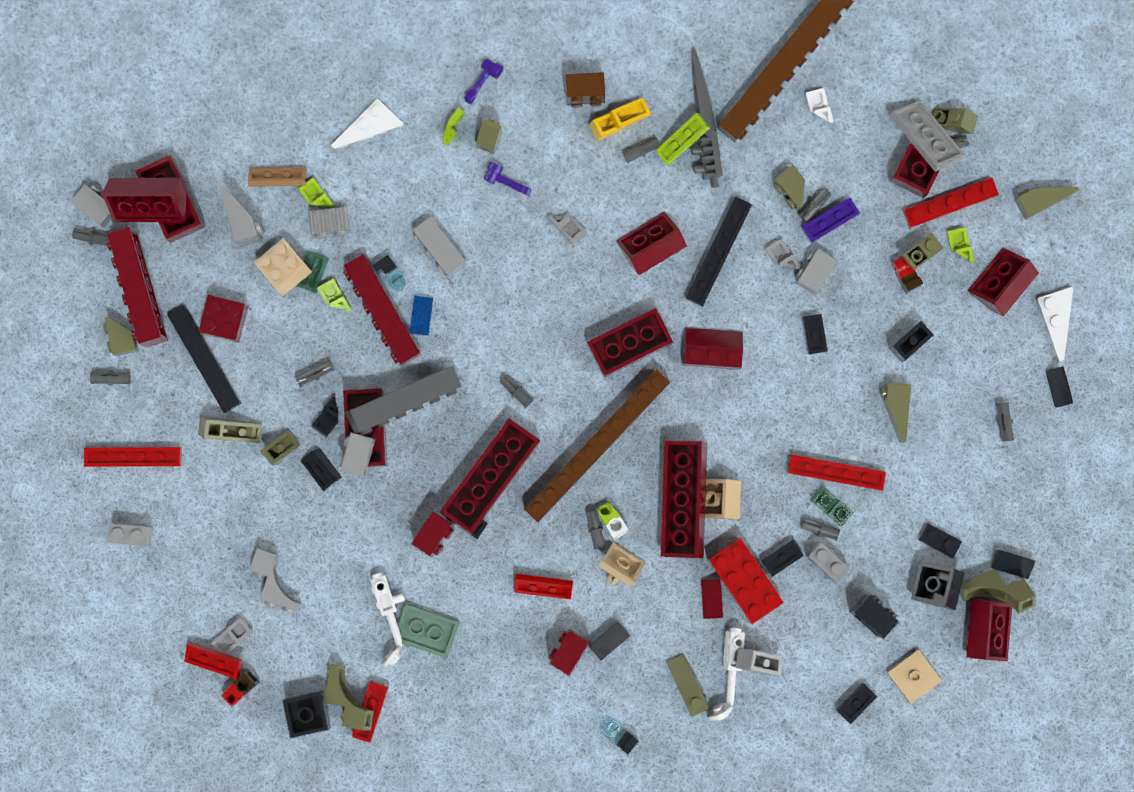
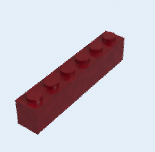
[343,254,421,366]

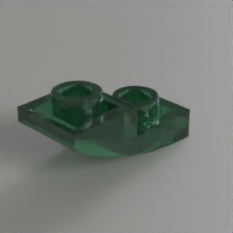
[810,486,854,527]

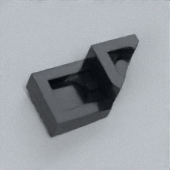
[311,396,339,438]

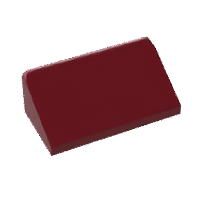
[701,579,723,619]

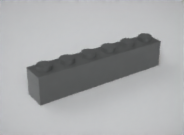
[345,365,462,435]

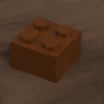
[566,72,605,108]

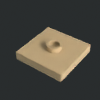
[887,649,942,704]

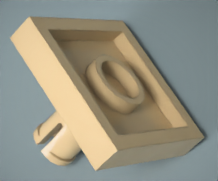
[599,542,645,587]

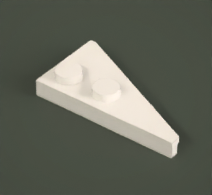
[331,98,404,149]
[1036,287,1073,362]

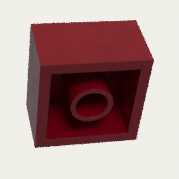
[890,144,940,198]
[198,295,249,343]
[411,511,454,557]
[548,629,589,676]

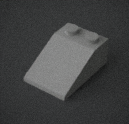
[219,186,264,247]

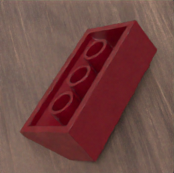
[102,178,186,222]

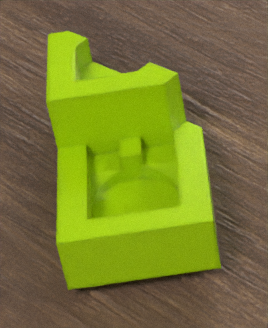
[443,108,465,146]
[298,178,334,208]
[946,227,975,262]
[317,278,351,311]

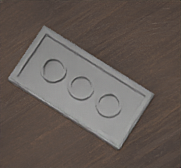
[890,100,966,172]

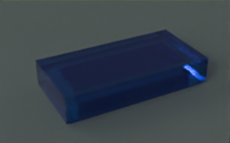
[410,296,433,336]

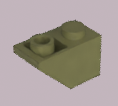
[933,107,978,134]
[476,118,502,154]
[773,165,805,211]
[902,233,944,271]
[103,317,139,357]

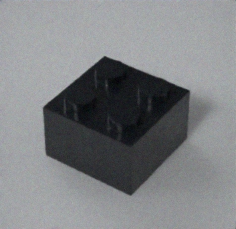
[911,562,965,610]
[849,594,899,639]
[282,690,331,739]

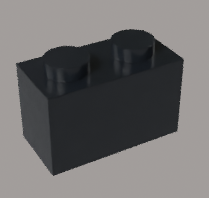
[889,321,934,363]

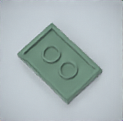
[392,603,460,658]

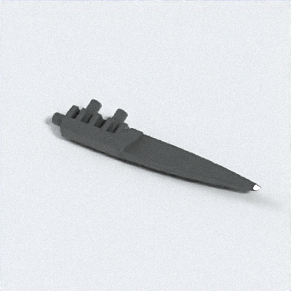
[691,48,723,188]

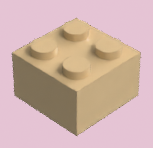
[254,238,312,296]

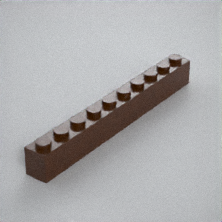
[717,0,854,143]
[524,369,670,523]

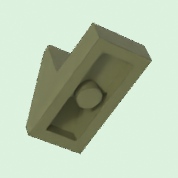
[260,431,300,466]

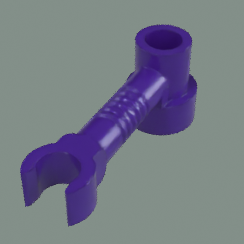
[464,58,504,105]
[484,161,532,196]

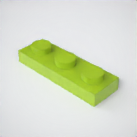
[655,113,710,166]

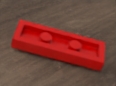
[514,574,573,600]
[184,642,243,679]
[352,681,389,743]

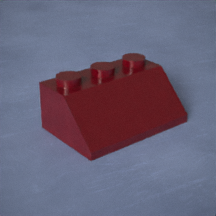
[616,212,687,276]
[968,247,1039,317]
[683,328,743,370]
[966,599,1012,662]

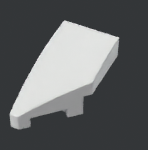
[805,88,834,123]

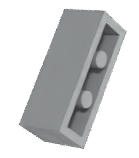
[413,216,467,277]

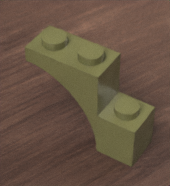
[960,569,1036,614]
[323,664,374,730]

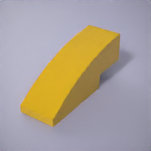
[589,98,651,142]

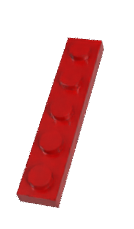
[903,178,999,229]
[84,447,182,467]
[787,454,886,491]

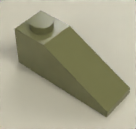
[1014,187,1079,220]
[881,382,911,443]
[198,416,262,443]
[666,654,709,717]

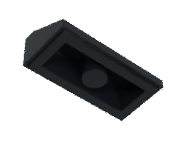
[1046,366,1073,408]
[301,448,342,492]
[991,550,1035,579]
[589,621,630,661]

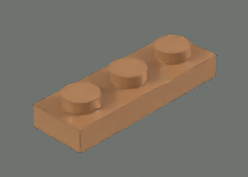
[248,167,307,187]

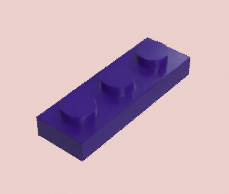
[801,197,860,244]

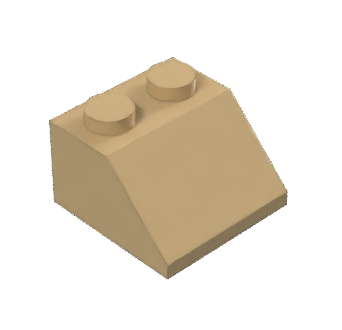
[705,479,741,519]

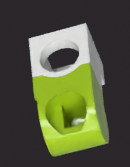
[596,501,629,541]

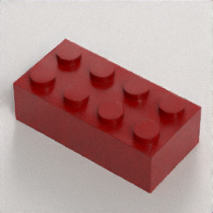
[707,538,784,624]

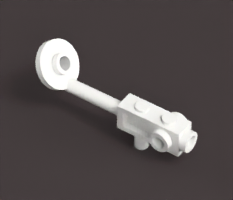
[370,573,405,669]
[707,628,745,721]

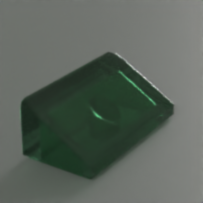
[296,250,329,293]

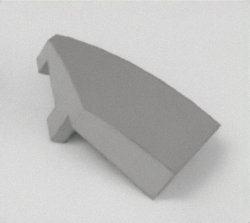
[548,215,587,245]
[764,238,801,270]

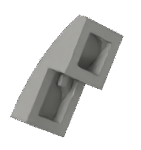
[211,618,252,654]

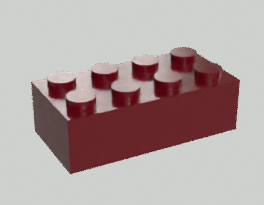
[135,155,205,243]
[587,308,673,378]
[343,388,388,468]

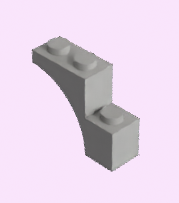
[249,548,301,614]

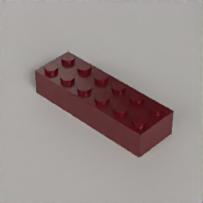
[106,227,168,348]
[440,418,540,536]
[660,440,707,558]

